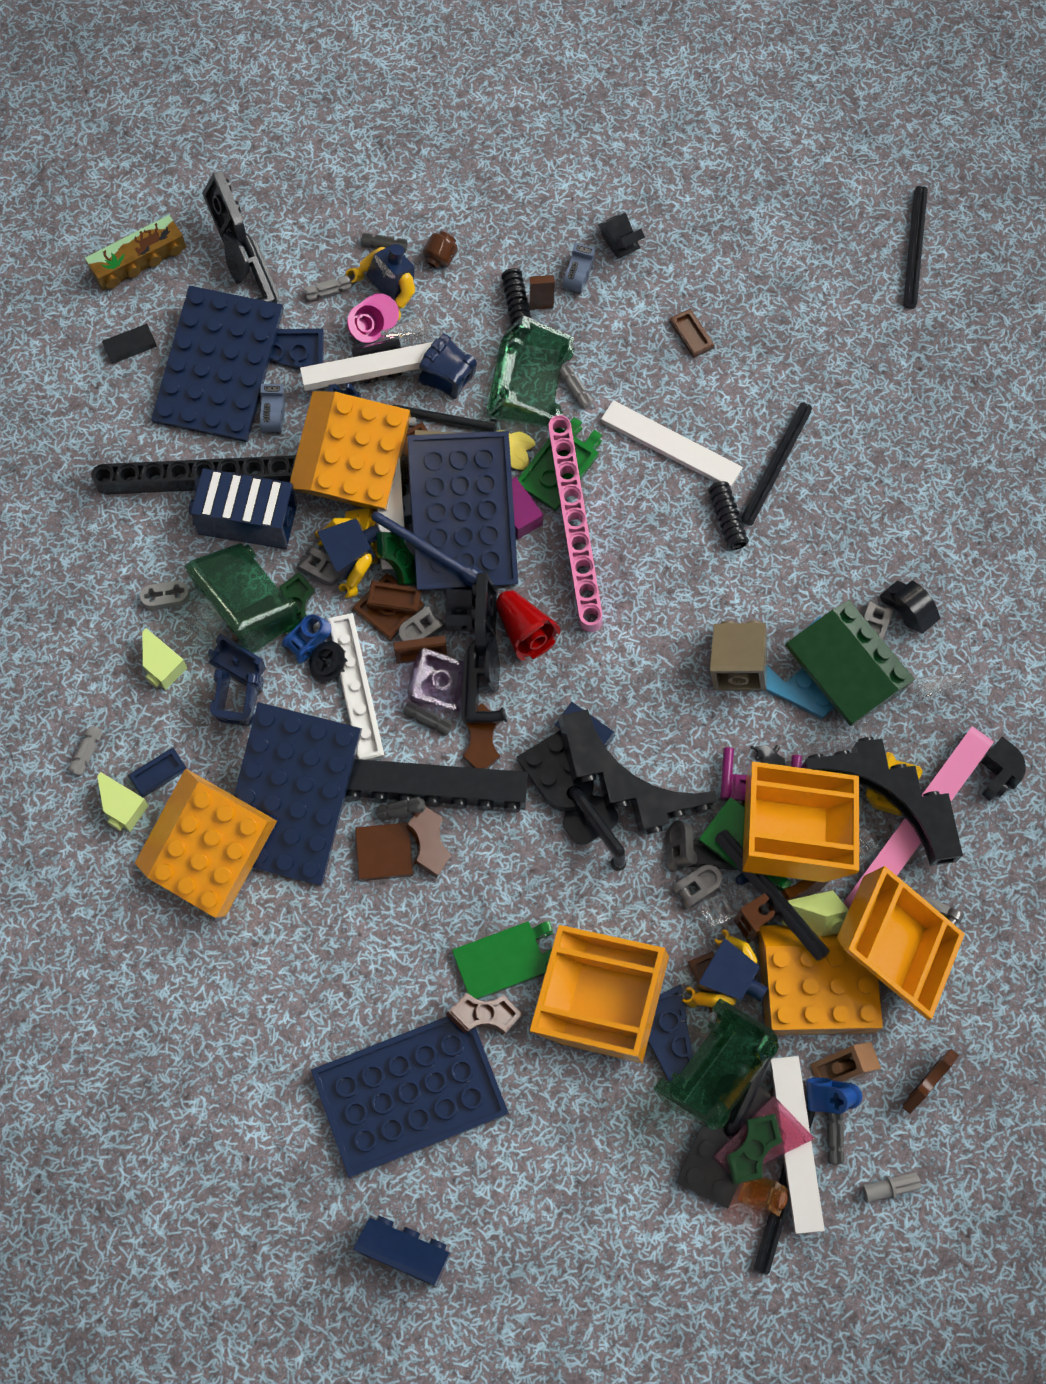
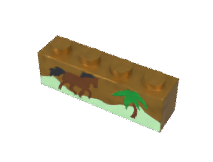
[85,215,186,291]

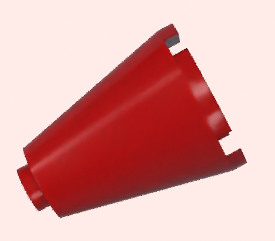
[496,590,561,660]

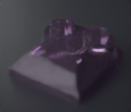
[407,648,464,713]

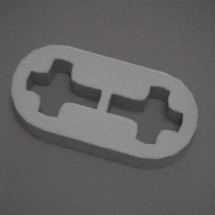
[140,581,190,610]

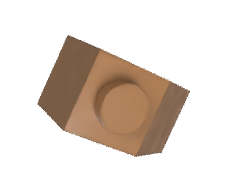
[810,1042,881,1082]

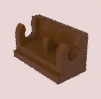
[733,893,775,943]

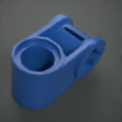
[281,614,332,663]
[806,1077,862,1114]

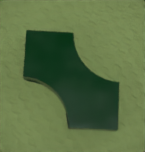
[377,532,416,585]
[276,572,316,635]
[726,1114,782,1185]

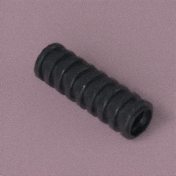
[501,268,533,334]
[708,481,749,550]

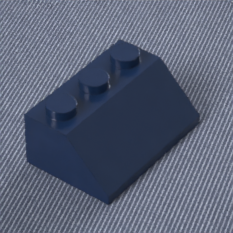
[353,1215,450,1287]

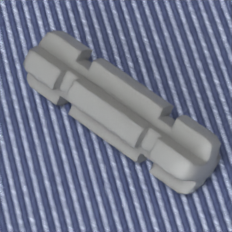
[304,276,351,301]
[560,365,592,409]
[68,726,103,776]

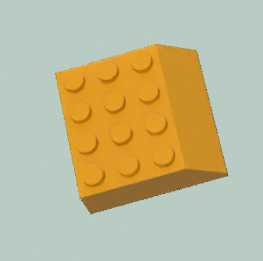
[290,391,411,511]
[742,761,859,882]
[135,769,277,918]
[837,866,965,1020]
[530,925,669,1064]
[758,925,883,1036]

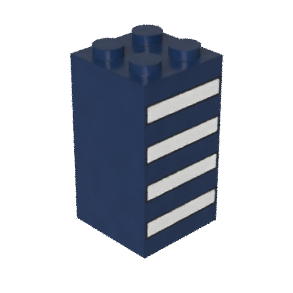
[189,468,298,550]

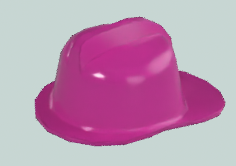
[347,294,399,343]

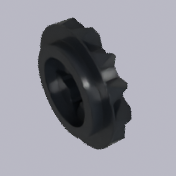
[309,641,348,683]

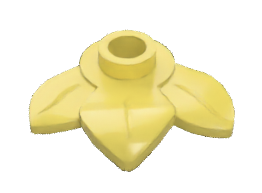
[499,430,536,470]

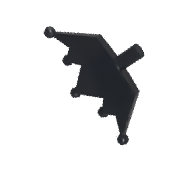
[750,745,786,766]

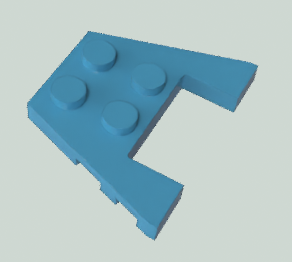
[766,616,835,719]

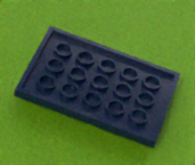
[151,285,284,442]
[406,431,518,590]
[234,702,363,885]
[311,1016,509,1179]

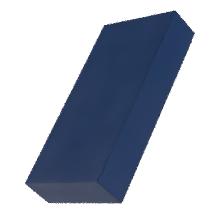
[128,747,187,798]

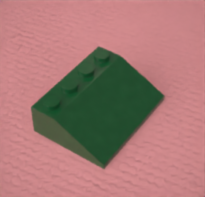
[785,600,915,726]

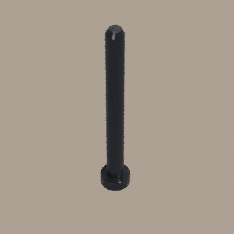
[392,404,498,432]

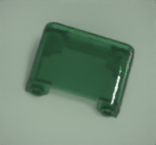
[487,315,575,427]
[184,543,300,653]
[653,998,779,1131]

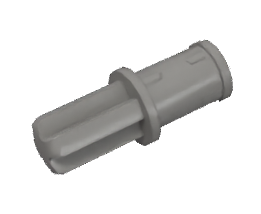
[862,1173,921,1203]

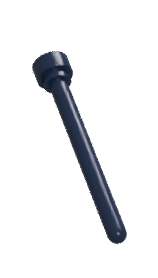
[372,512,483,588]

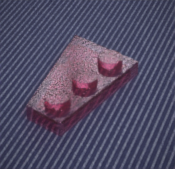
[713,1096,815,1175]

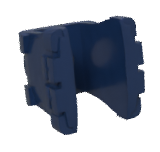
[418,333,477,399]
[210,669,264,726]

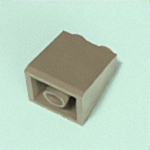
[710,620,767,691]

